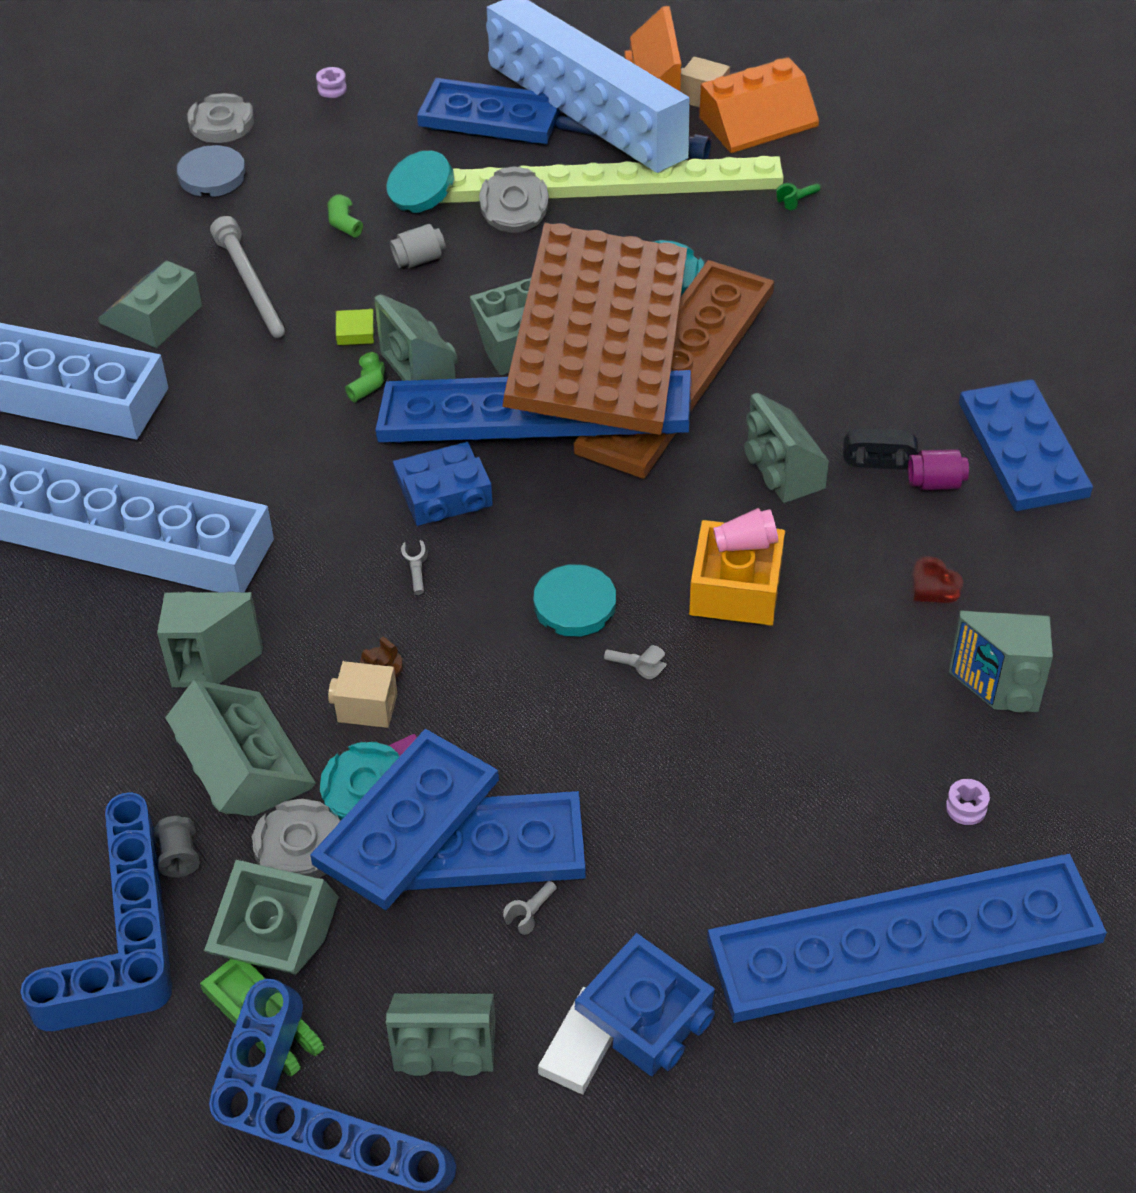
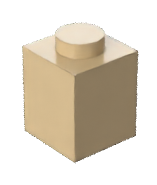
[680,56,730,107]
[328,661,398,728]

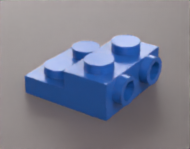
[393,442,493,526]
[575,933,715,1077]

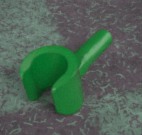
[776,183,820,211]

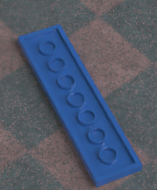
[375,370,692,443]
[707,854,1107,1023]

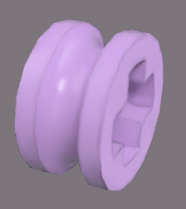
[316,67,347,98]
[946,779,990,825]

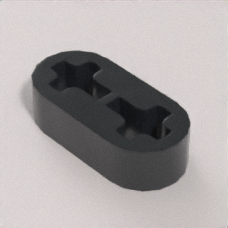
[843,428,919,469]

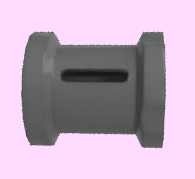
[153,816,200,878]

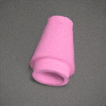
[713,508,778,552]

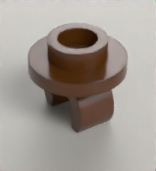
[360,636,403,678]

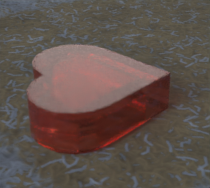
[913,557,963,603]

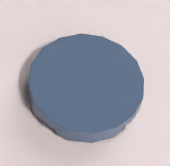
[177,145,246,197]

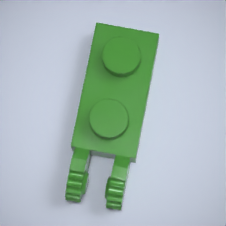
[200,959,324,1076]

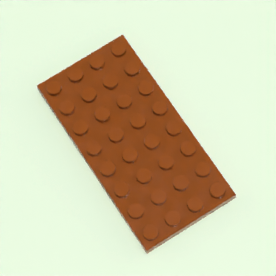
[502,223,687,435]

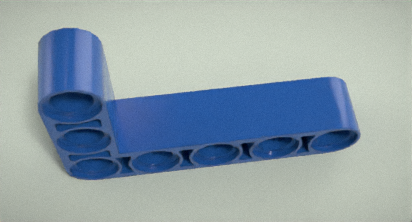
[20,793,172,1031]
[209,979,456,1193]

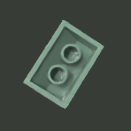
[165,679,316,816]

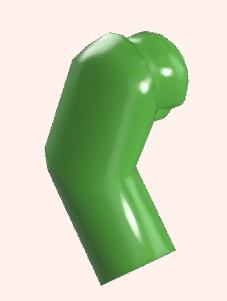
[327,194,363,238]
[345,352,385,402]

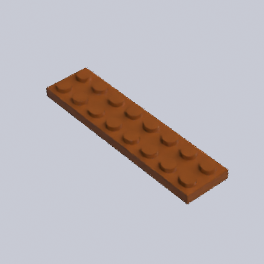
[574,260,774,479]

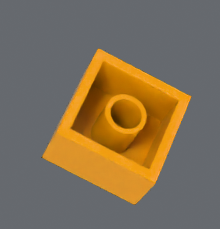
[689,520,785,625]

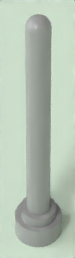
[210,216,285,338]

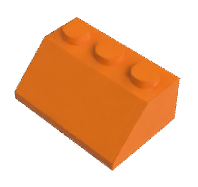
[624,6,681,91]
[699,57,819,153]

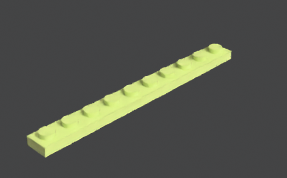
[440,156,783,203]

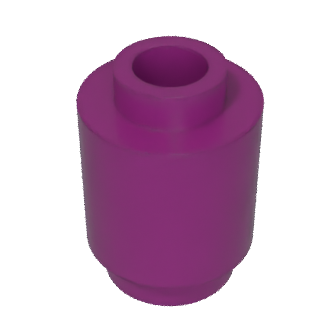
[908,449,969,490]

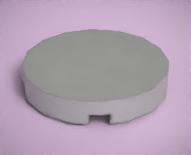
[187,93,254,143]
[479,166,549,233]
[252,799,340,878]

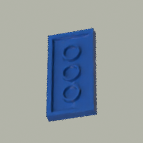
[417,78,561,144]
[959,379,1093,511]
[310,729,499,910]
[405,791,586,890]

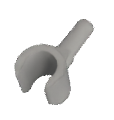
[401,540,428,595]
[604,645,667,679]
[503,881,557,935]

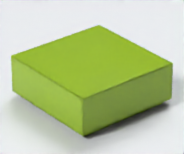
[336,309,374,345]

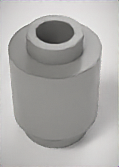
[390,224,445,269]

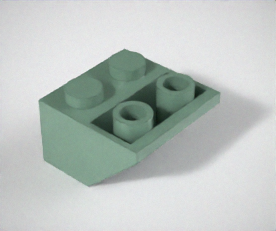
[470,278,531,375]
[744,393,829,503]
[157,592,263,687]
[386,994,496,1076]

